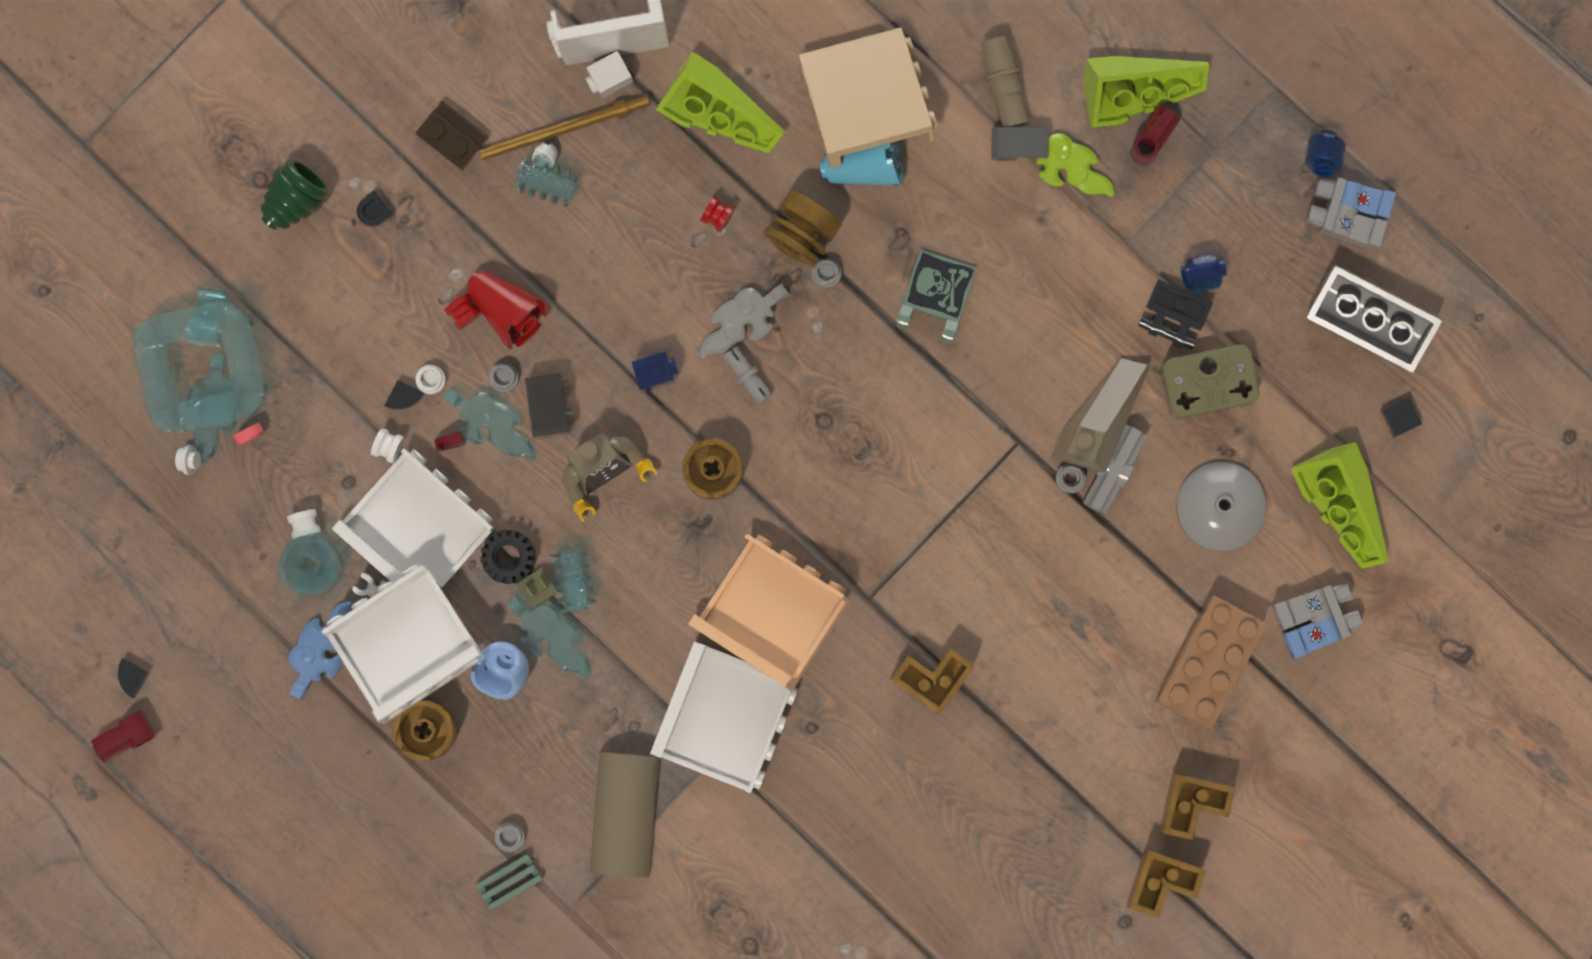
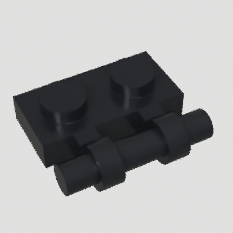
[1138,279,1213,350]

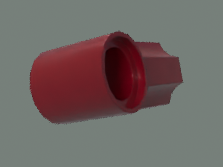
[1130,105,1181,166]
[91,710,156,763]

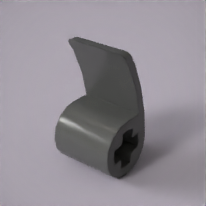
[991,127,1049,161]

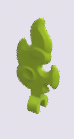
[1036,134,1115,197]

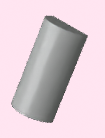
[1307,264,1442,373]

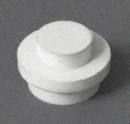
[416,365,446,395]
[175,445,201,475]

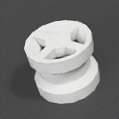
[371,428,405,464]
[287,509,321,540]

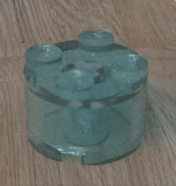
[278,535,343,597]

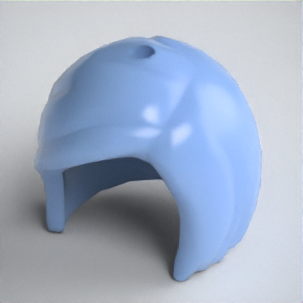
[470,641,529,700]

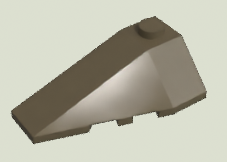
[1051,358,1149,473]

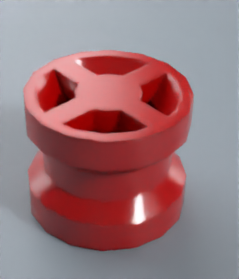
[700,196,735,233]
[444,294,482,330]

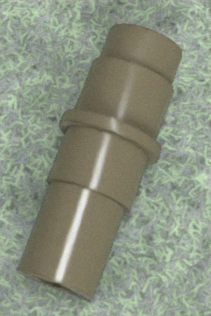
[981,36,1028,127]

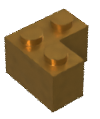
[890,648,975,715]
[1159,773,1235,840]
[1126,849,1206,918]

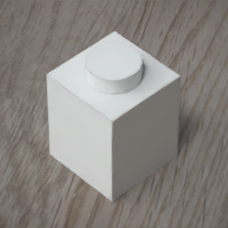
[585,51,633,99]

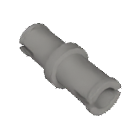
[722,346,773,405]

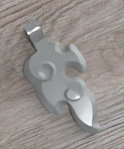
[700,283,790,359]

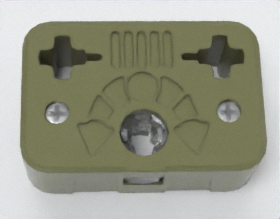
[1160,344,1260,419]

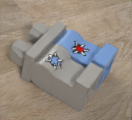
[1305,177,1396,251]
[1271,584,1363,659]

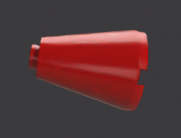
[467,271,549,349]

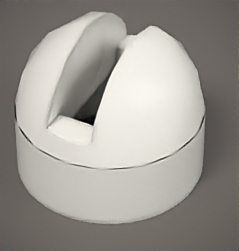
[532,142,558,168]

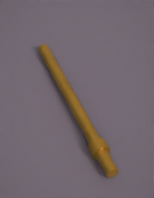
[479,94,651,160]

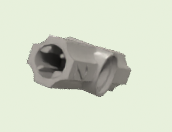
[1083,425,1148,515]

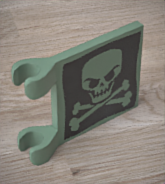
[896,250,976,343]

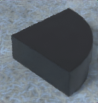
[384,380,425,410]
[118,658,149,699]

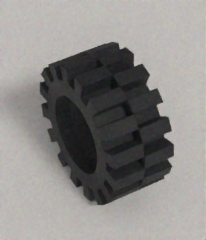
[480,530,536,584]

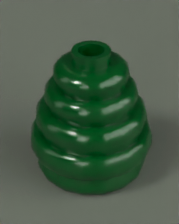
[261,160,328,230]

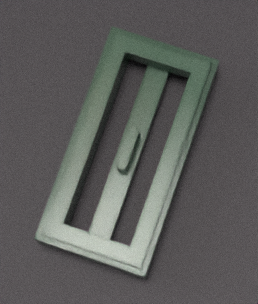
[476,854,543,911]

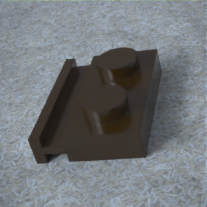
[415,100,489,171]

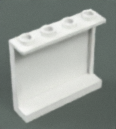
[547,0,670,66]
[332,448,495,589]
[321,564,485,724]
[650,641,798,793]

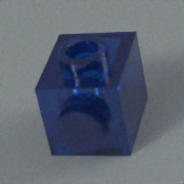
[631,351,679,393]

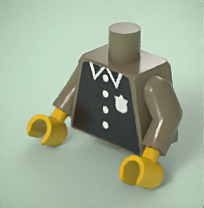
[562,433,657,522]

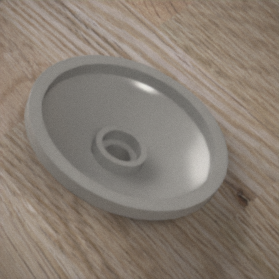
[1176,462,1266,551]

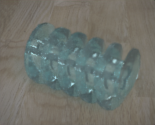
[516,155,581,207]
[549,550,596,614]

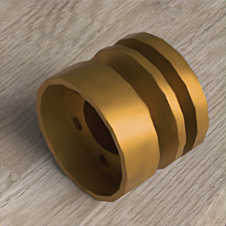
[763,190,842,267]

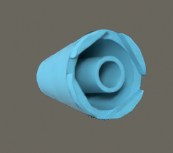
[820,141,904,186]

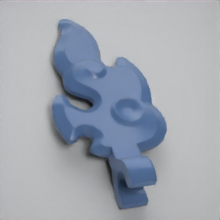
[289,601,353,700]

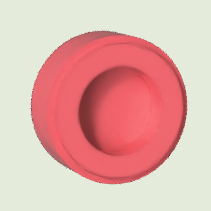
[233,422,264,446]

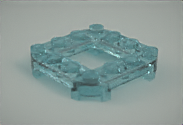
[133,302,268,433]

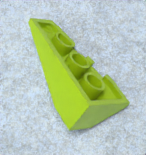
[655,52,785,154]
[1083,56,1210,128]
[1291,442,1389,569]

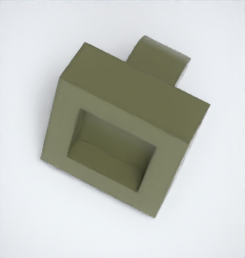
[517,568,558,609]

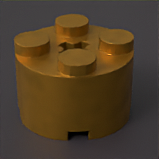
[682,439,743,500]
[393,700,457,761]

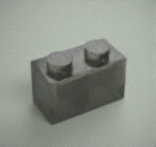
[525,373,575,439]

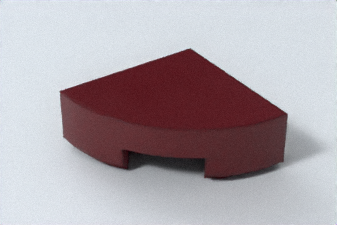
[434,432,465,452]

